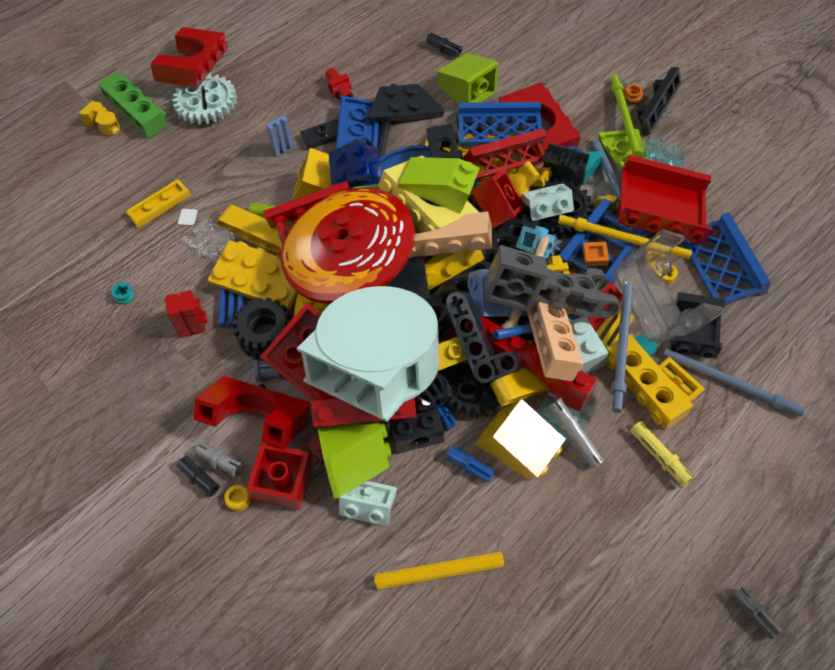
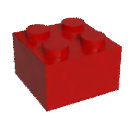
[471,168,525,228]
[246,443,313,510]

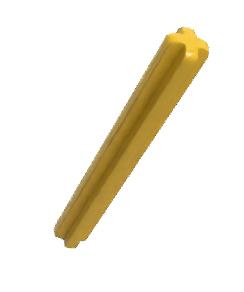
[374,552,504,589]

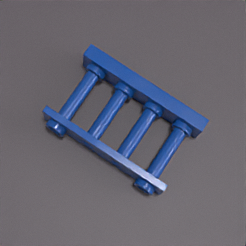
[559,198,650,284]

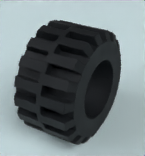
[233,297,292,361]

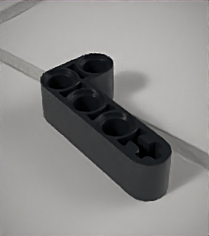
[446,292,523,383]

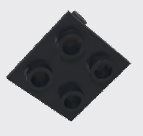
[543,143,590,186]

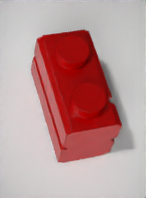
[165,290,208,338]

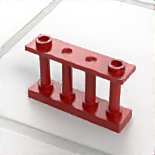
[263,181,350,261]

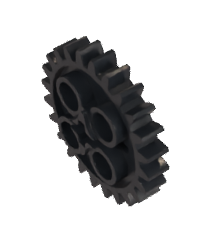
[523,177,593,239]
[437,354,511,418]

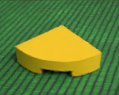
[593,194,617,213]

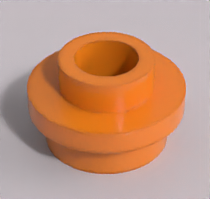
[623,84,643,103]

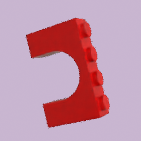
[150,27,228,88]
[498,82,581,166]
[193,376,311,449]
[311,396,416,427]

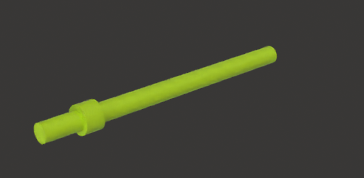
[610,74,641,157]

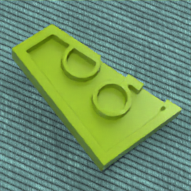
[597,129,647,171]

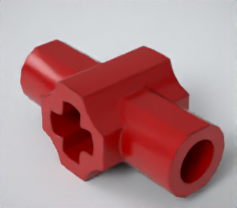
[325,67,354,98]

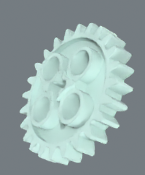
[172,73,237,125]

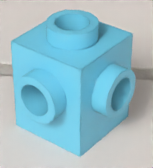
[516,225,556,258]

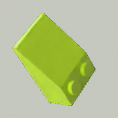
[397,157,480,214]

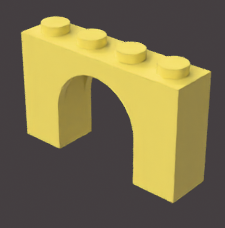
[378,156,479,233]

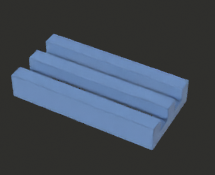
[266,115,294,157]

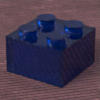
[328,137,381,189]

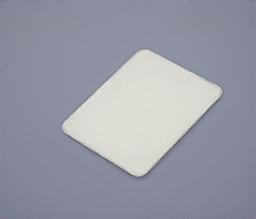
[178,209,198,225]

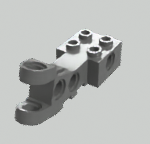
[484,245,621,318]

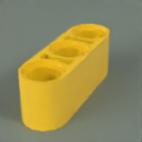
[490,369,549,406]

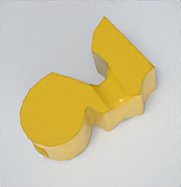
[79,101,120,135]

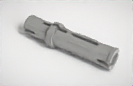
[548,398,605,469]

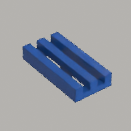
[219,288,244,327]

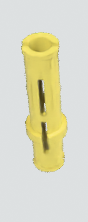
[630,421,694,487]

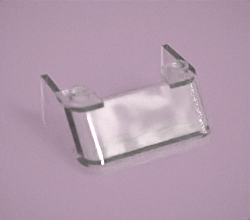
[615,229,725,343]

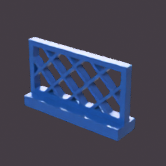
[458,102,543,147]
[679,212,771,305]

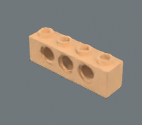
[527,302,583,381]

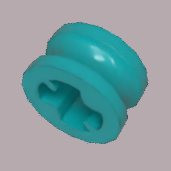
[112,282,135,305]

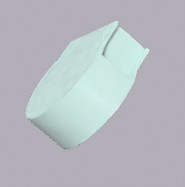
[297,286,439,421]

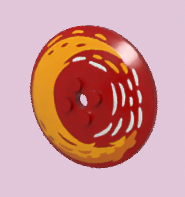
[281,188,415,304]

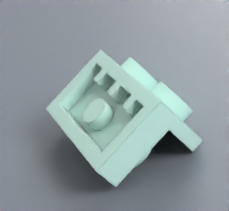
[522,184,574,220]
[339,481,397,526]

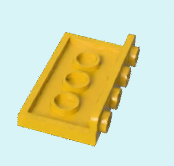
[207,240,298,311]

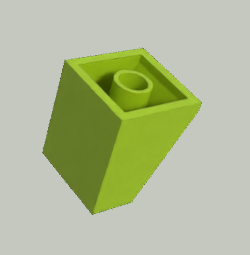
[437,53,499,103]
[318,421,392,499]

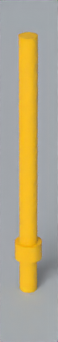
[558,215,692,259]

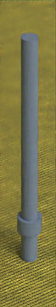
[592,139,639,233]
[611,284,633,413]
[663,348,806,417]

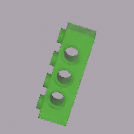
[98,72,167,138]

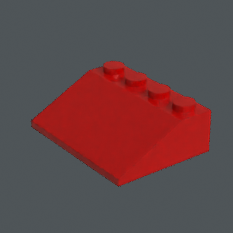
[260,302,332,400]

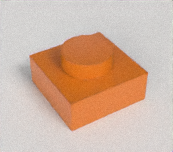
[583,242,609,266]

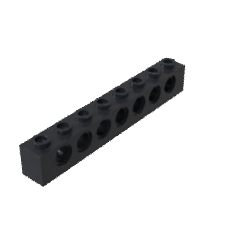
[431,212,539,341]

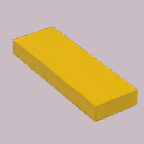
[125,179,191,228]

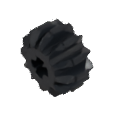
[415,374,453,413]

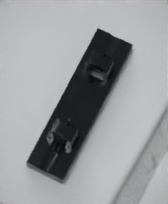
[636,67,682,135]

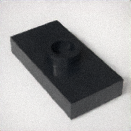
[300,119,338,150]

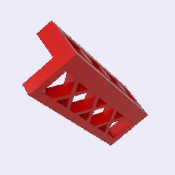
[463,129,547,180]

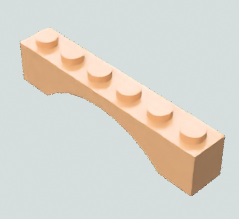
[409,212,492,258]

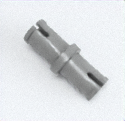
[194,442,243,477]

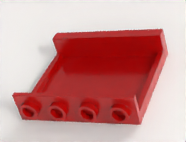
[618,154,712,245]

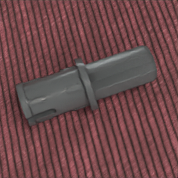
[730,586,782,639]

